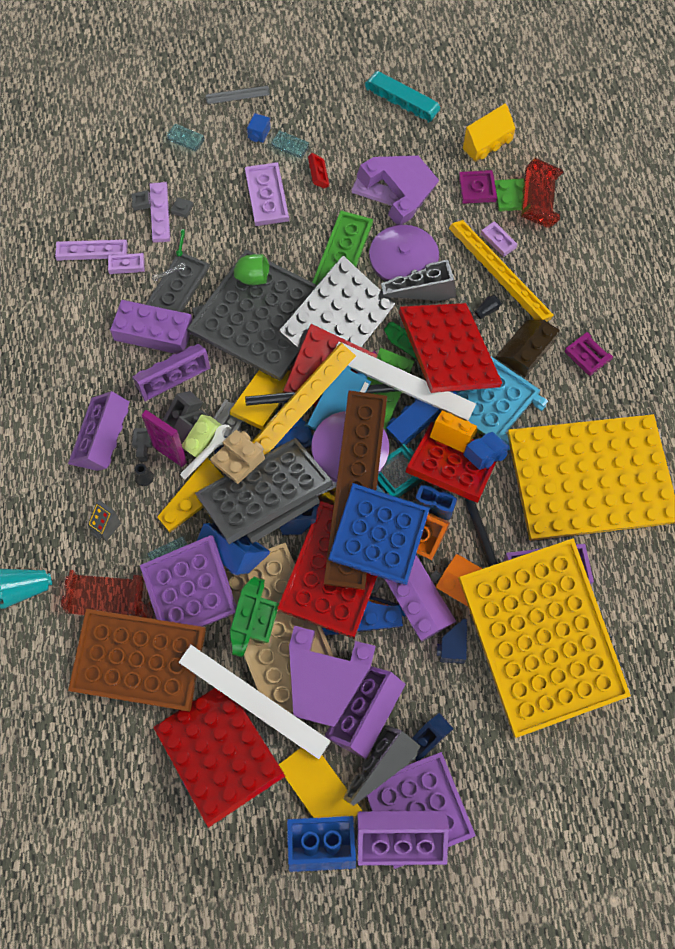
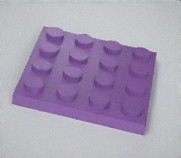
[140,536,237,627]
[366,752,476,869]

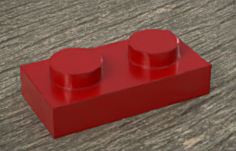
[308,153,330,189]

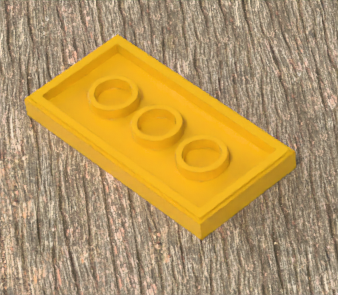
[230,370,291,430]
[279,747,363,818]

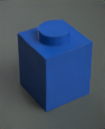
[247,113,271,143]

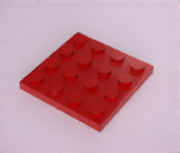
[282,324,377,407]
[405,422,497,503]

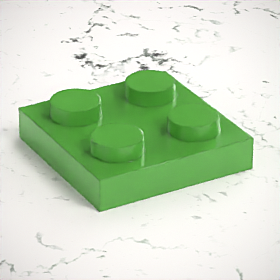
[494,178,533,211]

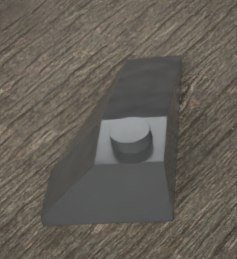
[381,260,456,301]
[343,725,421,806]

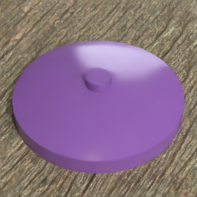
[369,225,439,281]
[312,411,389,483]

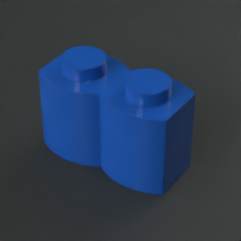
[464,432,509,470]
[415,485,457,520]

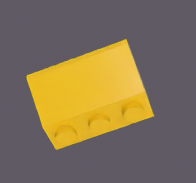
[463,104,515,162]

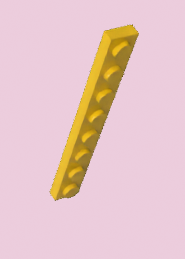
[449,220,554,321]
[252,342,356,455]

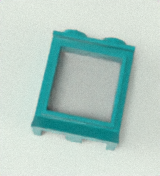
[377,444,424,498]

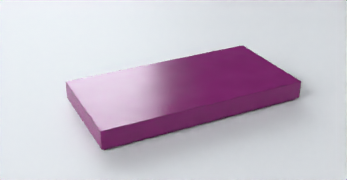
[141,410,187,467]

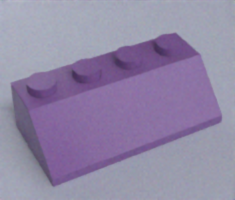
[132,344,210,401]
[68,391,130,471]
[384,555,456,643]
[324,666,406,759]
[358,811,449,865]

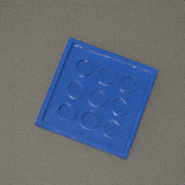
[328,483,430,585]

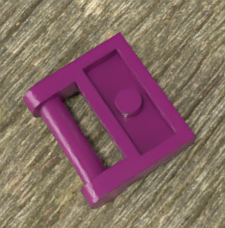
[564,332,613,377]

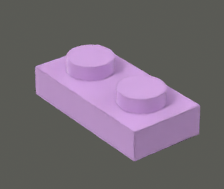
[481,221,517,257]
[108,253,145,274]

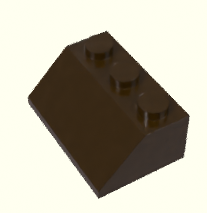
[496,320,560,378]

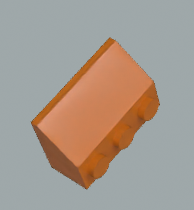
[417,513,450,560]
[435,554,482,606]

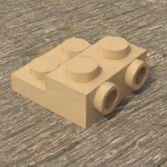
[210,430,265,484]

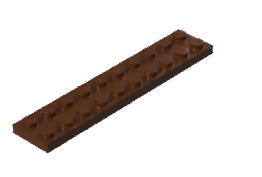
[324,390,387,590]

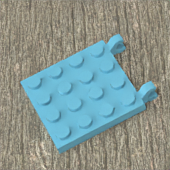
[456,357,548,450]

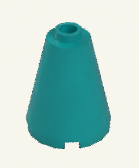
[0,569,52,609]

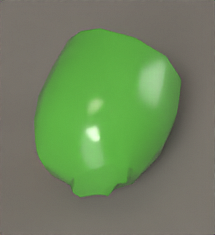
[233,254,270,285]

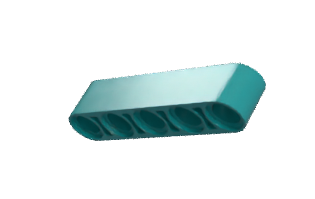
[365,71,440,122]

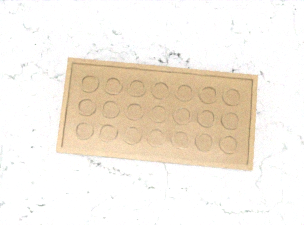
[224,543,334,714]

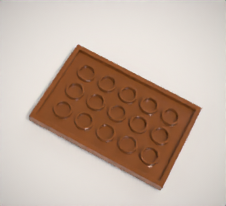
[68,609,206,711]

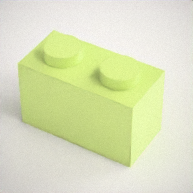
[182,414,222,457]

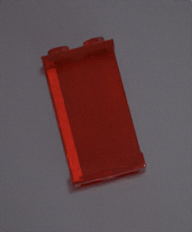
[521,158,563,228]
[61,570,145,617]

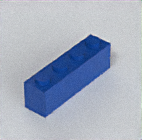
[386,391,457,446]

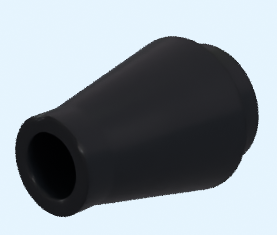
[474,294,501,320]
[135,464,154,486]

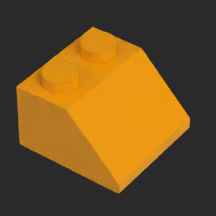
[430,410,478,453]

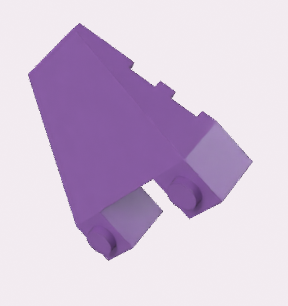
[356,156,439,225]
[289,626,376,727]

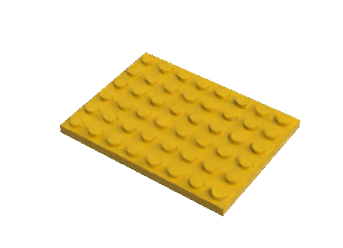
[507,414,675,541]
[458,538,631,738]

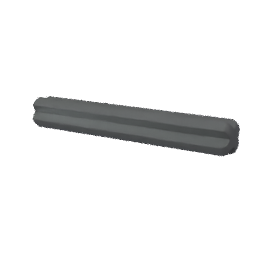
[206,85,270,104]

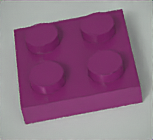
[459,170,497,204]

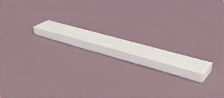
[336,342,476,421]
[179,645,330,759]

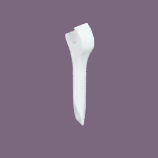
[180,424,231,479]

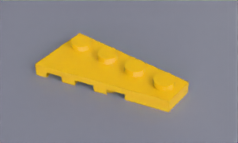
[157,458,224,533]

